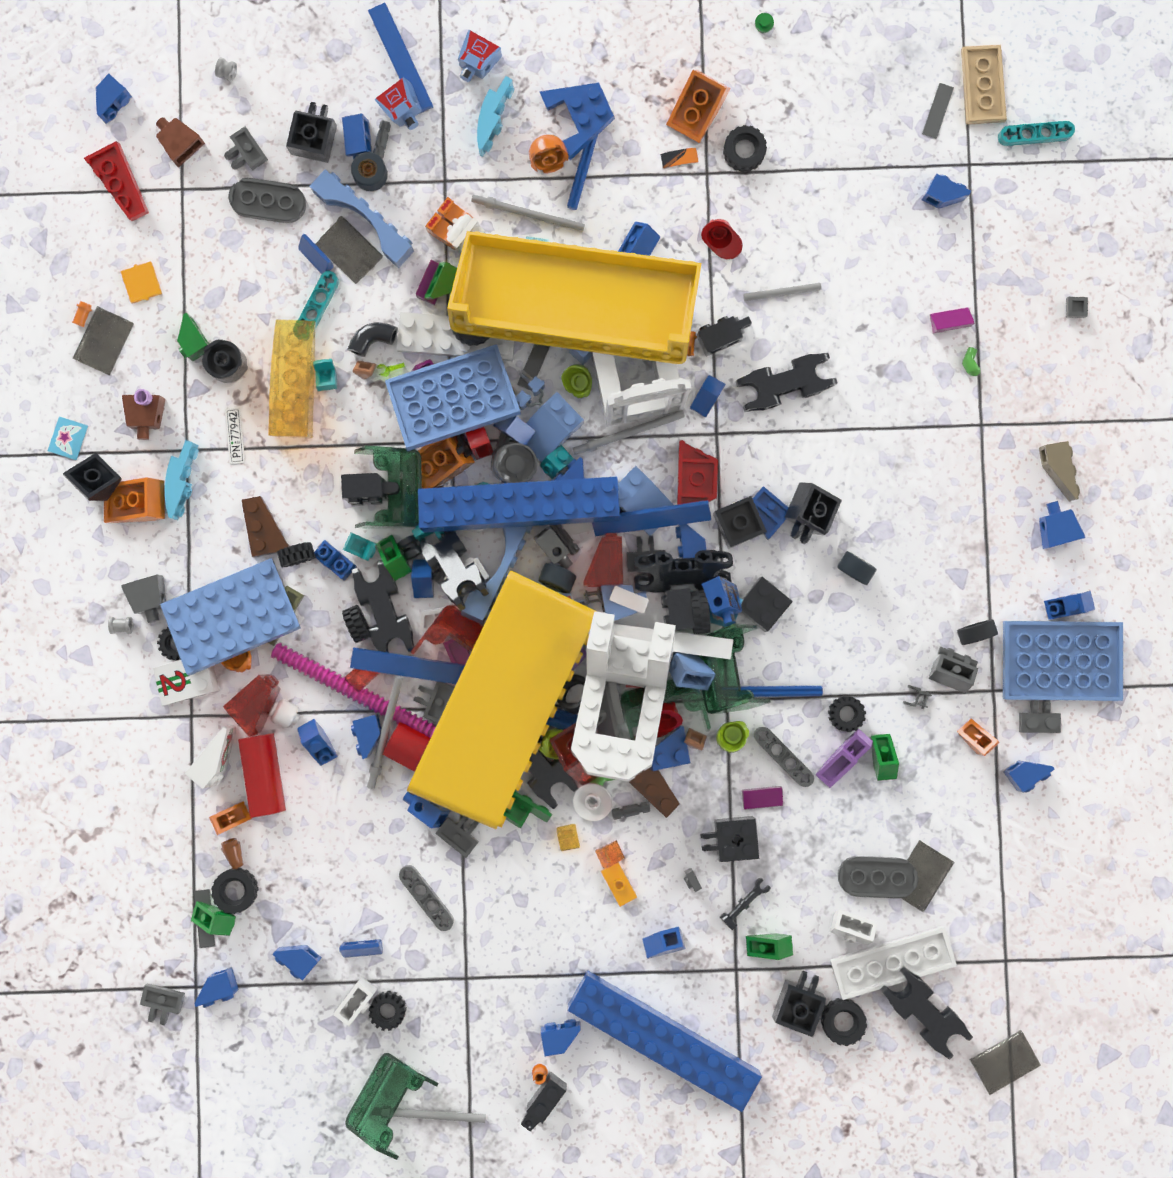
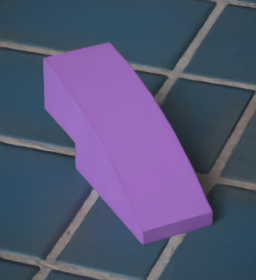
[816,728,873,788]

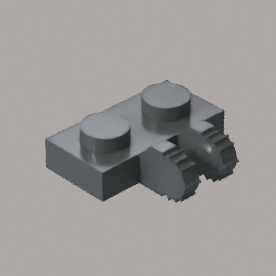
[224,126,268,171]
[413,682,455,723]
[1019,700,1061,733]
[435,816,479,858]
[140,983,185,1026]

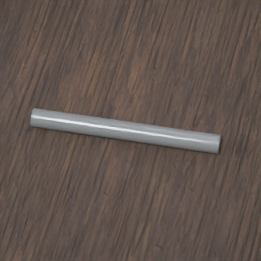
[743,282,821,301]

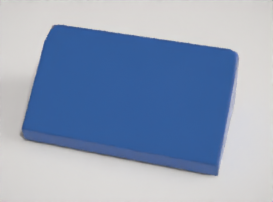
[298,234,334,274]
[339,939,383,958]

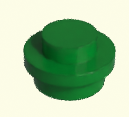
[755,13,774,33]

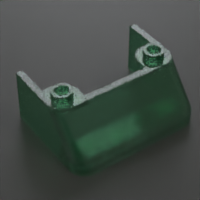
[354,445,422,529]
[698,624,771,714]
[620,679,711,741]
[345,1053,439,1160]

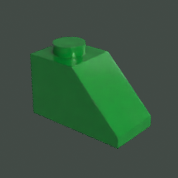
[424,261,457,300]
[177,312,209,361]
[376,534,412,581]
[871,734,899,781]
[191,901,236,936]
[746,933,793,960]

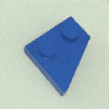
[752,486,789,540]
[651,726,691,771]

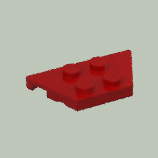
[677,440,718,505]

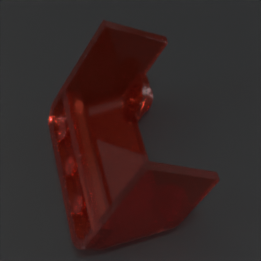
[410,604,484,655]

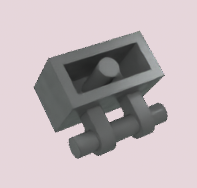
[928,647,979,694]

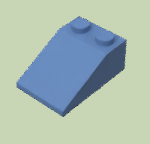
[526,392,584,463]
[618,465,673,536]

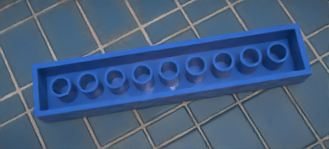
[418,476,620,533]
[567,970,762,1112]

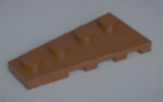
[629,735,680,818]

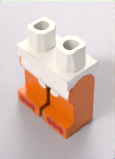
[425,197,486,254]

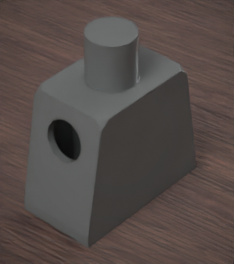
[533,526,573,569]
[121,574,166,623]

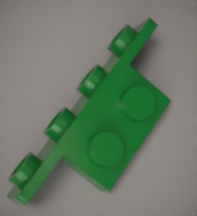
[503,790,553,829]

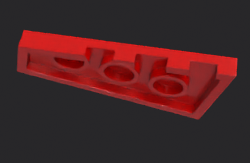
[84,141,149,221]

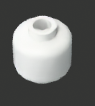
[268,699,300,728]

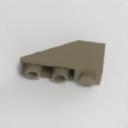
[1039,441,1080,501]

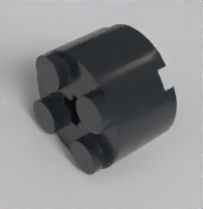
[202,339,248,383]

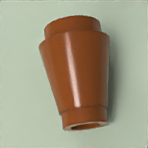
[221,838,244,869]

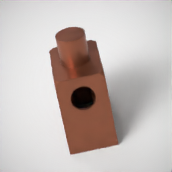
[156,117,205,168]
[122,395,165,440]

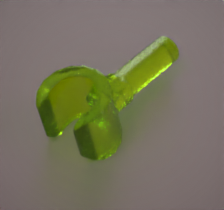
[377,362,405,377]

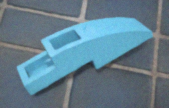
[477,76,514,157]
[165,440,199,521]

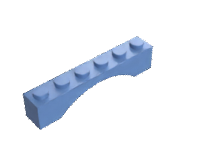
[309,169,414,268]
[461,526,533,625]

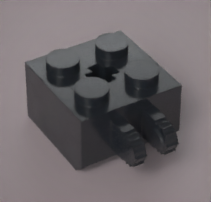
[286,102,337,163]
[341,473,401,506]
[784,482,842,544]
[700,816,759,862]
[772,971,826,1037]

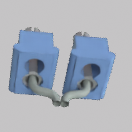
[511,370,545,410]

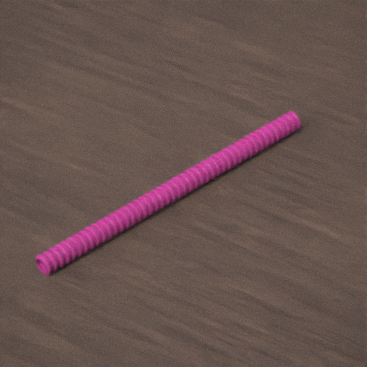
[271,642,436,738]

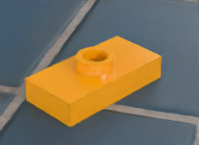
[601,862,637,907]

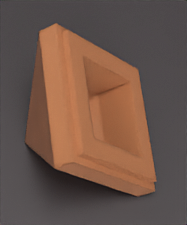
[353,361,377,380]
[684,728,707,750]

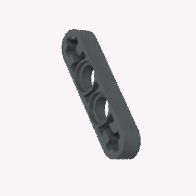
[754,727,814,787]
[399,865,454,931]

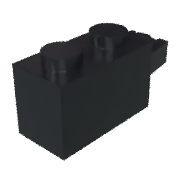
[697,316,752,357]
[521,1072,567,1132]

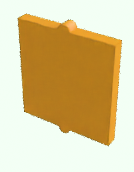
[120,261,162,304]

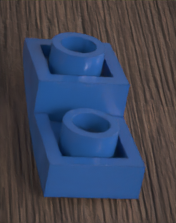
[315,540,357,581]

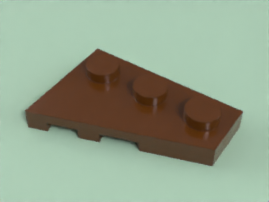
[241,496,290,557]

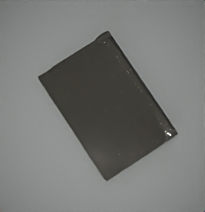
[315,216,383,284]
[72,306,134,376]
[901,840,955,913]
[969,1030,1041,1095]

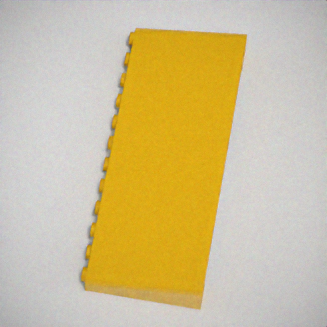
[447,231,702,364]
[407,571,597,830]

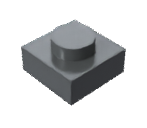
[1066,296,1088,318]
[684,868,702,892]

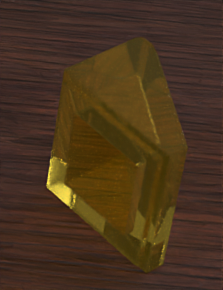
[556,824,580,851]

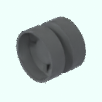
[491,443,537,483]

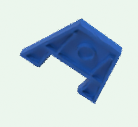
[539,82,615,161]

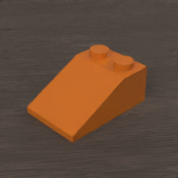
[666,69,731,143]
[403,436,475,489]
[104,477,165,523]

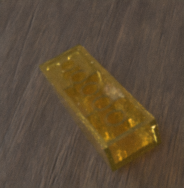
[268,319,316,438]

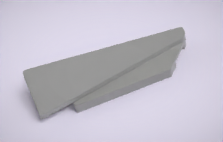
[597,681,625,738]

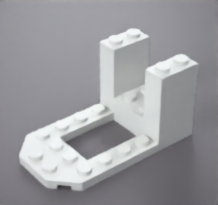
[592,352,691,427]
[571,611,676,782]

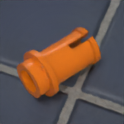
[72,301,92,327]
[687,331,697,356]
[532,1064,548,1085]

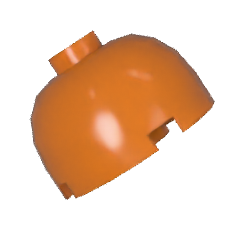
[529,135,568,173]

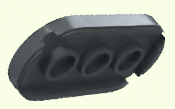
[228,178,306,223]
[838,856,918,898]

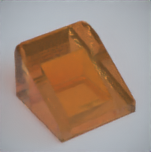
[595,840,625,868]

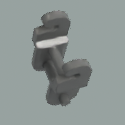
[583,587,605,612]
[903,685,932,709]

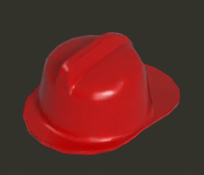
[701,219,743,260]
[657,702,683,738]

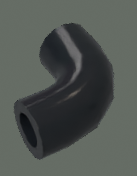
[347,322,398,357]

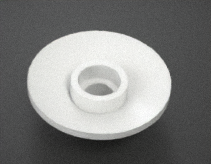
[573,783,612,821]

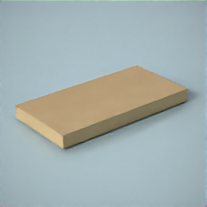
[961,44,1007,125]

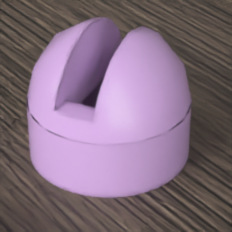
[134,389,152,406]

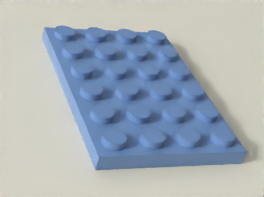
[385,344,521,451]
[160,558,301,676]
[1003,621,1123,701]

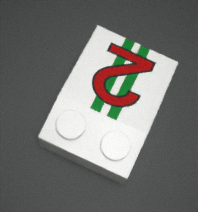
[153,660,220,706]
[184,725,237,789]

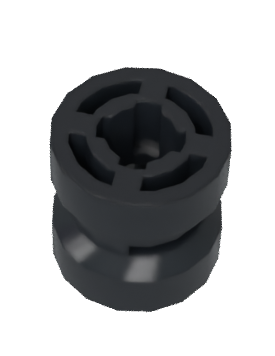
[397,535,422,561]

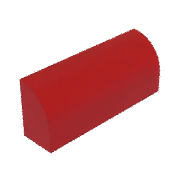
[382,722,431,772]
[238,733,286,818]

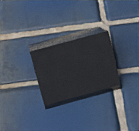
[63,453,122,501]

